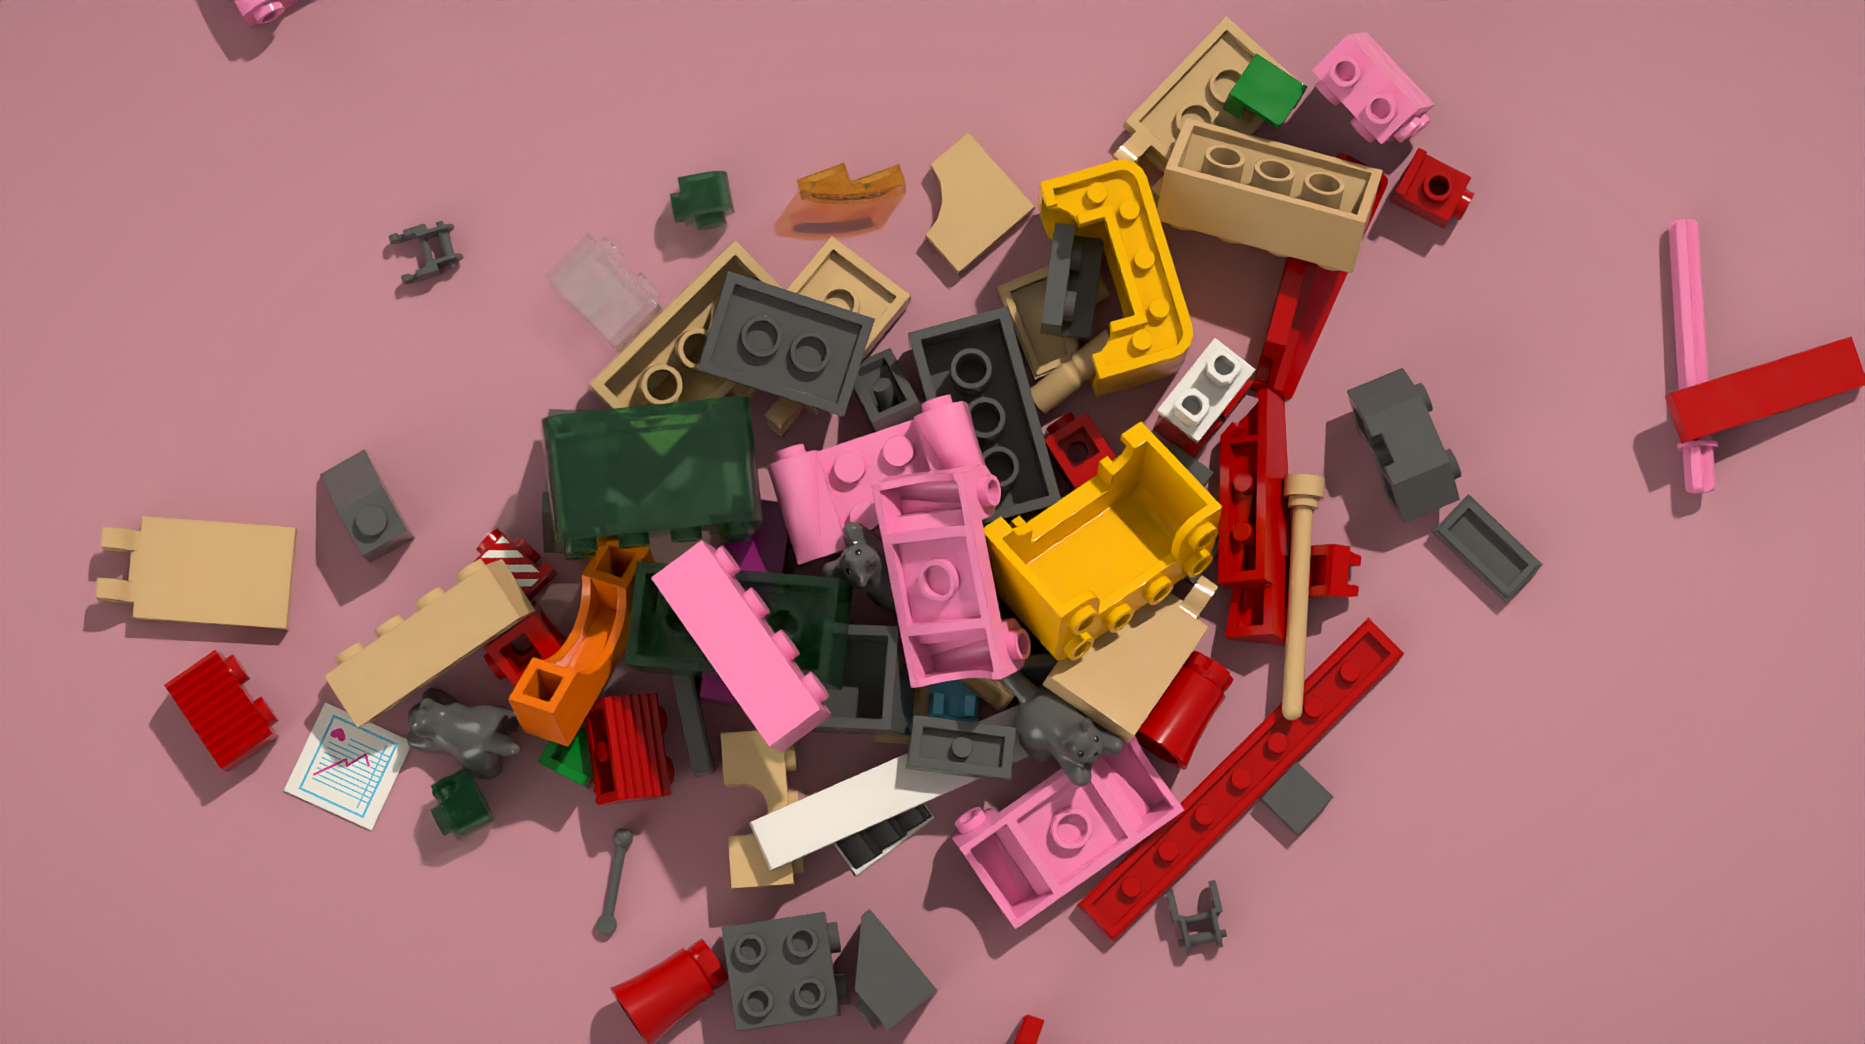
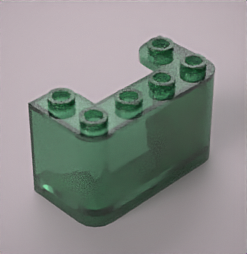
[540,396,764,560]

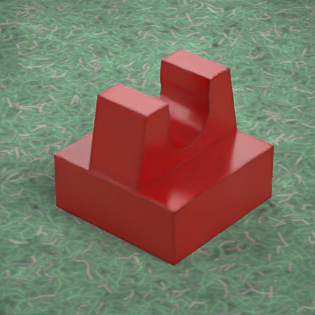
[1308,544,1361,599]

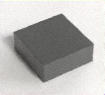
[1260,761,1334,835]

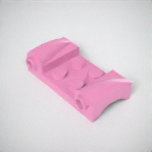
[767,395,985,566]
[871,465,1031,688]
[951,722,1184,930]

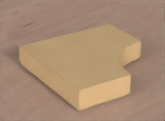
[925,132,1035,275]
[996,266,1110,382]

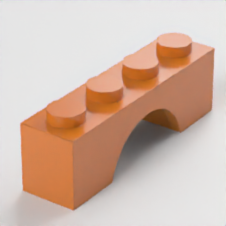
[508,534,659,747]

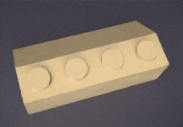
[1157,118,1383,274]
[586,240,783,458]

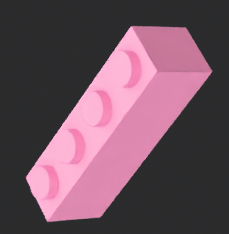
[651,540,832,753]

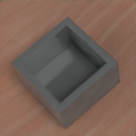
[798,623,915,736]

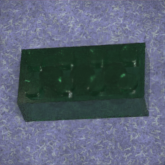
[625,561,853,690]

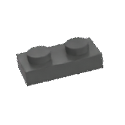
[906,715,1016,782]

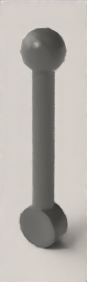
[596,828,633,935]

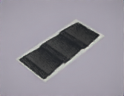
[833,803,935,876]

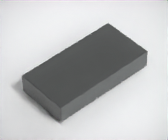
[1432,494,1543,603]
[671,670,715,778]

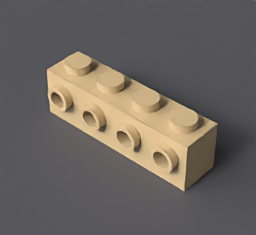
[324,559,536,728]

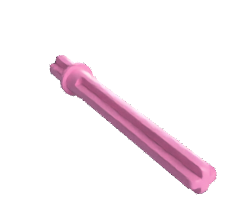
[1668,219,1718,494]

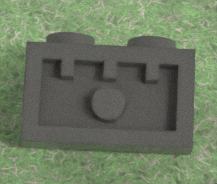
[1040,223,1104,340]

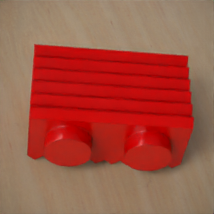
[164,650,279,772]
[584,692,675,806]

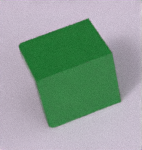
[1222,53,1307,128]
[538,727,593,789]

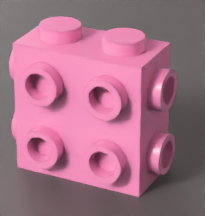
[1311,32,1435,145]

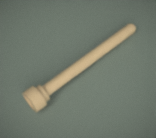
[1282,474,1325,720]

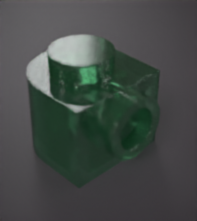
[669,171,735,230]
[430,769,495,841]

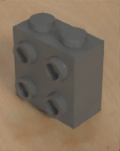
[721,912,849,1032]

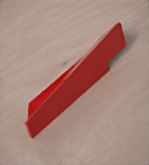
[1251,152,1388,399]
[1218,388,1291,646]

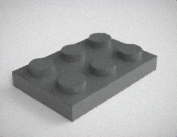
[696,271,875,417]

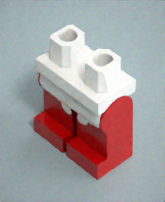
[1153,338,1256,458]

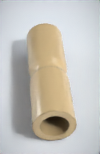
[1030,328,1110,414]

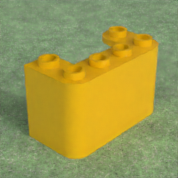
[1037,159,1193,398]
[983,421,1222,661]

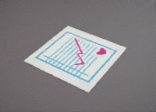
[284,702,411,831]

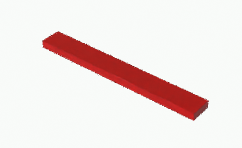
[1077,617,1405,942]

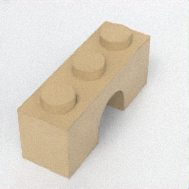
[721,730,804,890]

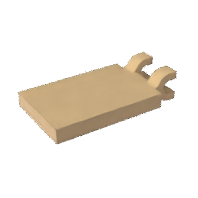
[1112,16,1296,208]
[727,236,911,438]
[95,516,298,631]
[1042,575,1218,744]

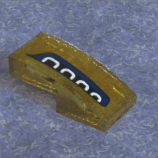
[796,163,906,204]

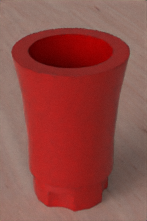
[1135,651,1234,770]
[610,939,729,1044]

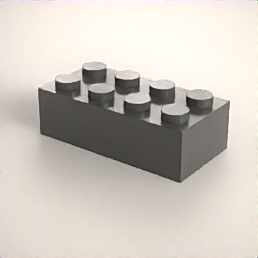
[908,306,1061,528]

